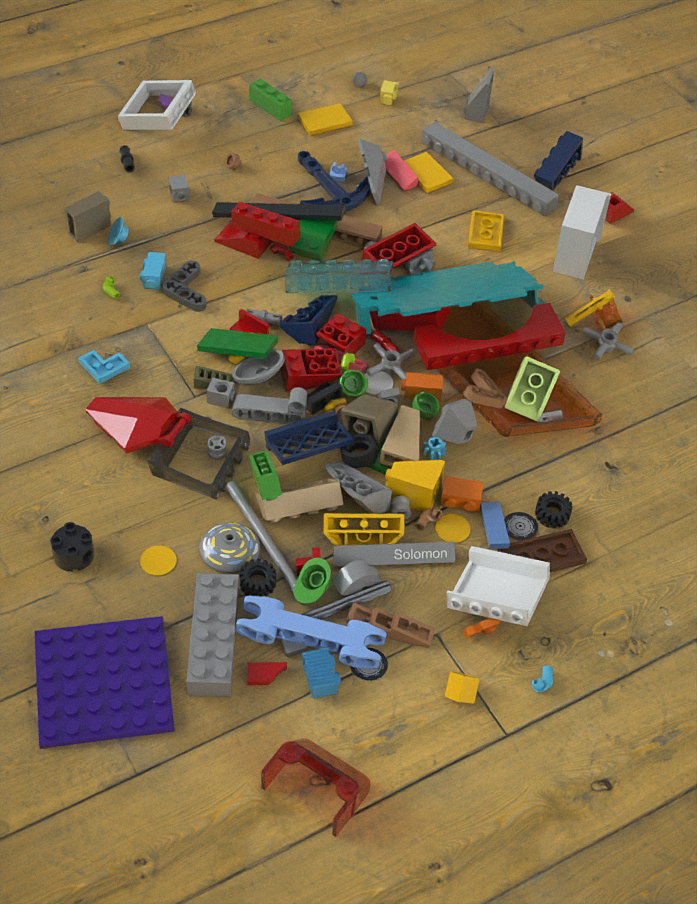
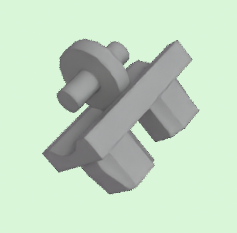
[404,249,435,275]

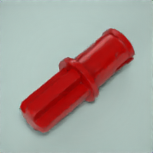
[370,329,399,353]

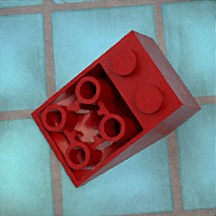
[280,348,343,392]

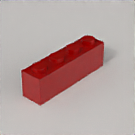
[231,201,301,247]

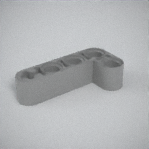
[232,388,307,424]

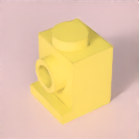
[380,80,399,105]

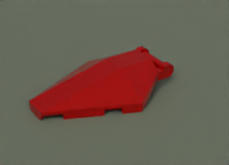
[85,397,192,453]

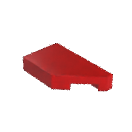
[247,662,287,685]

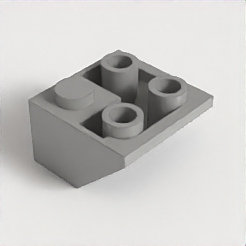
[432,398,477,444]

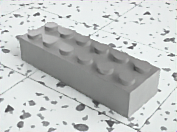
[187,573,239,697]

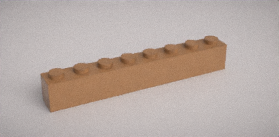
[251,193,383,248]

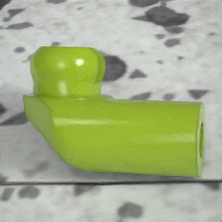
[103,276,120,300]
[339,353,355,379]

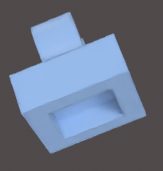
[329,162,348,183]

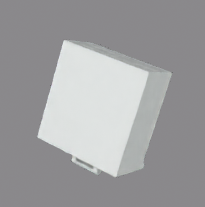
[552,185,611,280]

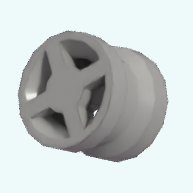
[208,435,227,460]
[390,496,411,520]

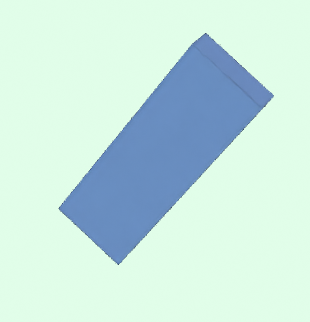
[480,502,510,549]

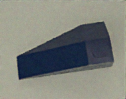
[279,295,338,345]

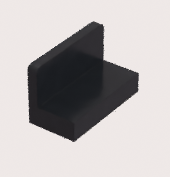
[307,382,342,415]

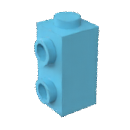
[140,252,167,290]

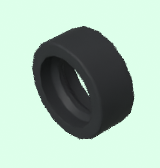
[340,434,378,468]

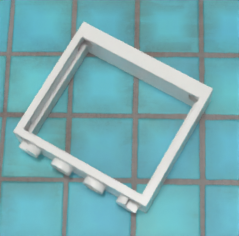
[118,80,196,130]

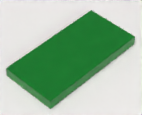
[197,328,278,359]

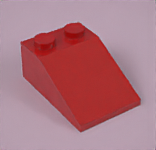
[214,220,273,259]

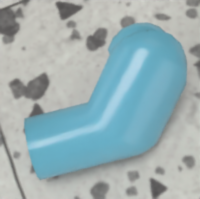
[532,666,553,692]

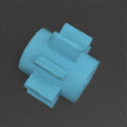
[423,437,446,460]

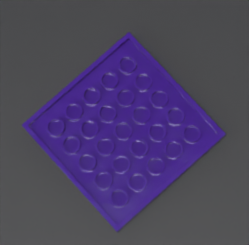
[35,616,175,749]

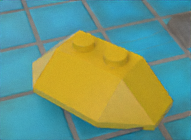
[323,513,404,546]

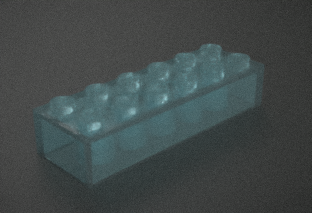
[284,259,394,293]

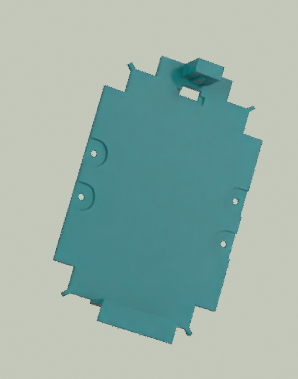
[351,261,545,334]

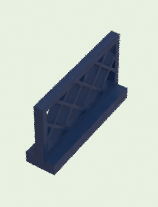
[264,410,353,465]

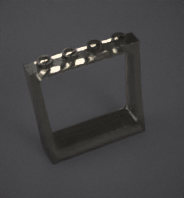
[148,408,250,500]

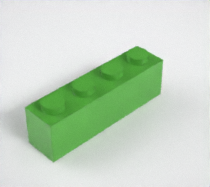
[249,450,282,501]

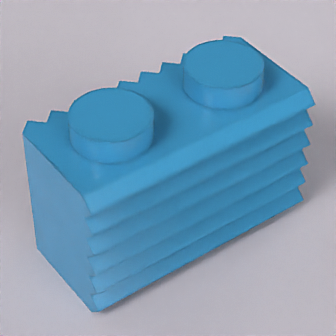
[302,648,341,699]

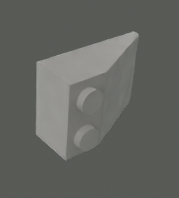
[464,66,495,123]

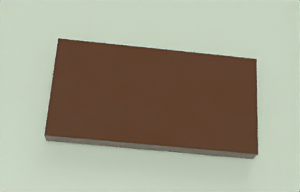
[497,529,587,572]

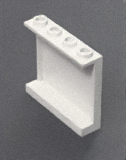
[447,546,550,626]

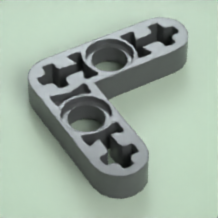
[163,261,206,312]

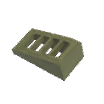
[194,366,233,389]

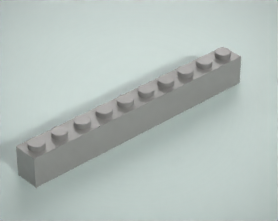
[421,122,559,216]

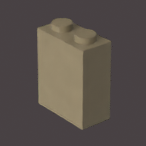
[65,191,111,242]

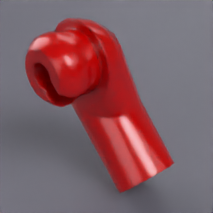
[270,242,294,261]

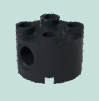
[50,522,94,572]

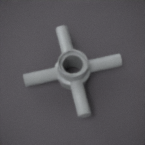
[583,323,634,360]
[367,343,416,380]

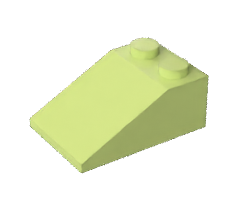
[504,356,560,422]

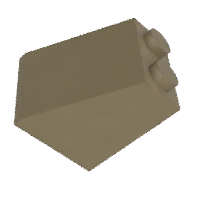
[341,395,398,447]

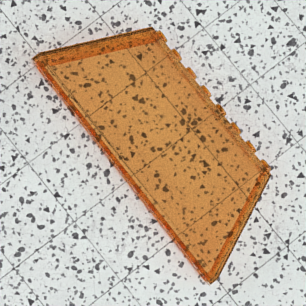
[417,301,603,437]

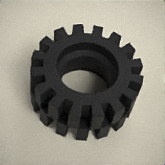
[535,491,572,528]
[239,558,276,597]

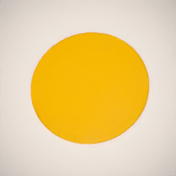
[435,514,471,543]
[140,546,177,576]

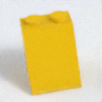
[385,460,445,512]

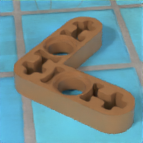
[463,368,507,409]

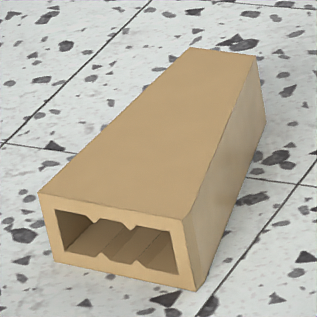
[379,405,420,467]

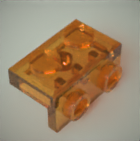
[589,295,623,330]

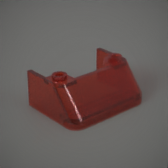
[261,738,370,837]

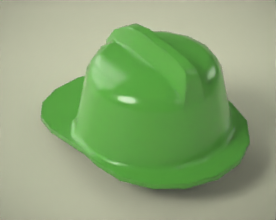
[293,558,331,604]

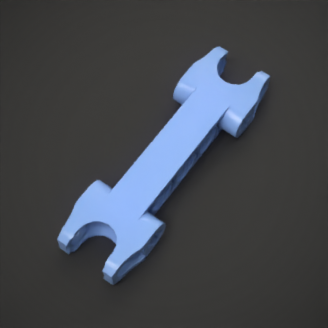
[235,596,387,669]

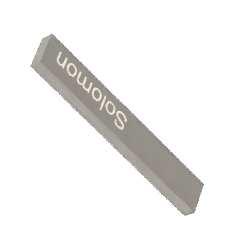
[333,541,455,567]

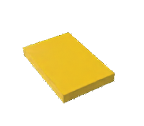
[298,103,353,136]
[404,152,454,193]
[468,210,505,252]

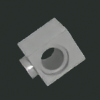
[168,175,189,202]
[207,378,237,408]

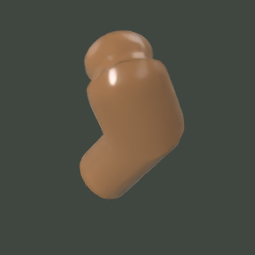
[415,508,443,530]

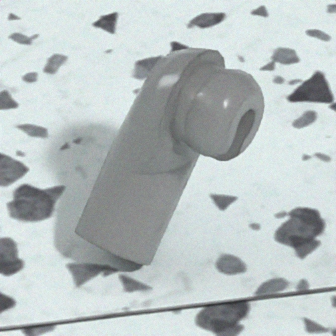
[538,410,563,427]

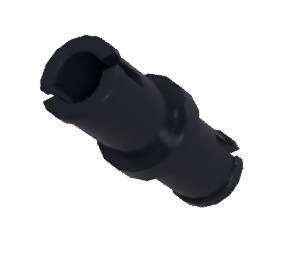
[120,145,135,173]

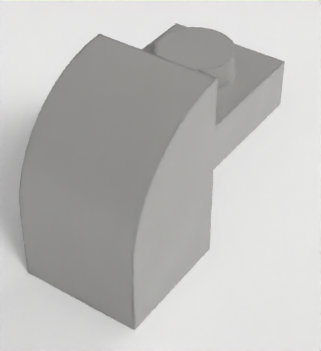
[332,559,382,596]

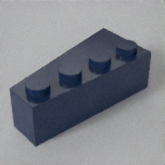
[534,131,583,191]

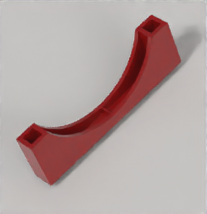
[413,303,566,371]

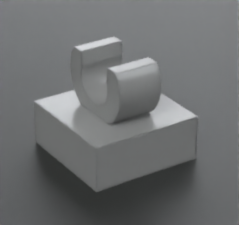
[377,387,400,405]

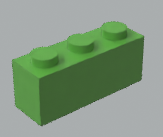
[249,78,292,121]

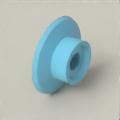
[108,217,129,246]

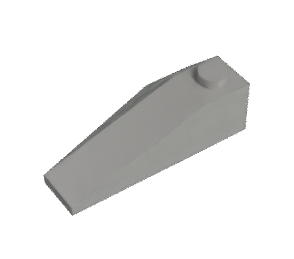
[357,139,388,205]
[325,461,392,514]

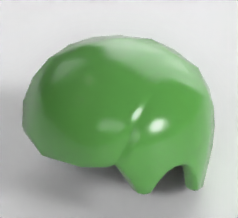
[339,370,368,398]
[412,391,440,419]

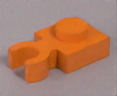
[462,618,502,638]

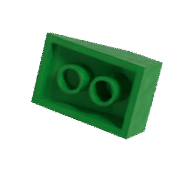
[288,220,339,262]

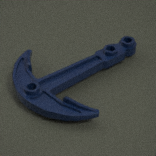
[298,151,370,212]

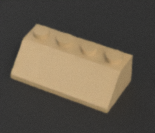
[256,478,343,523]

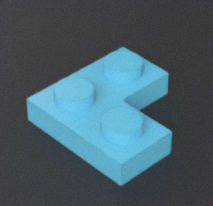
[79,350,130,384]

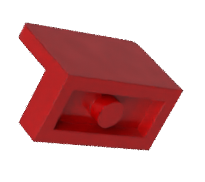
[230,309,269,335]

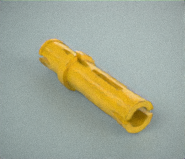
[565,289,615,327]

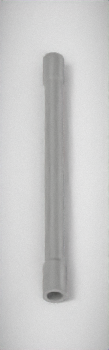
[226,481,304,605]

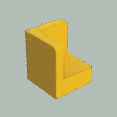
[445,671,480,704]

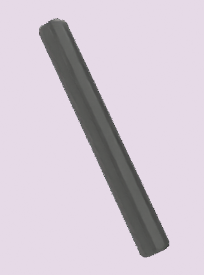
[301,581,391,620]

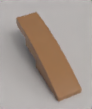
[346,603,435,648]

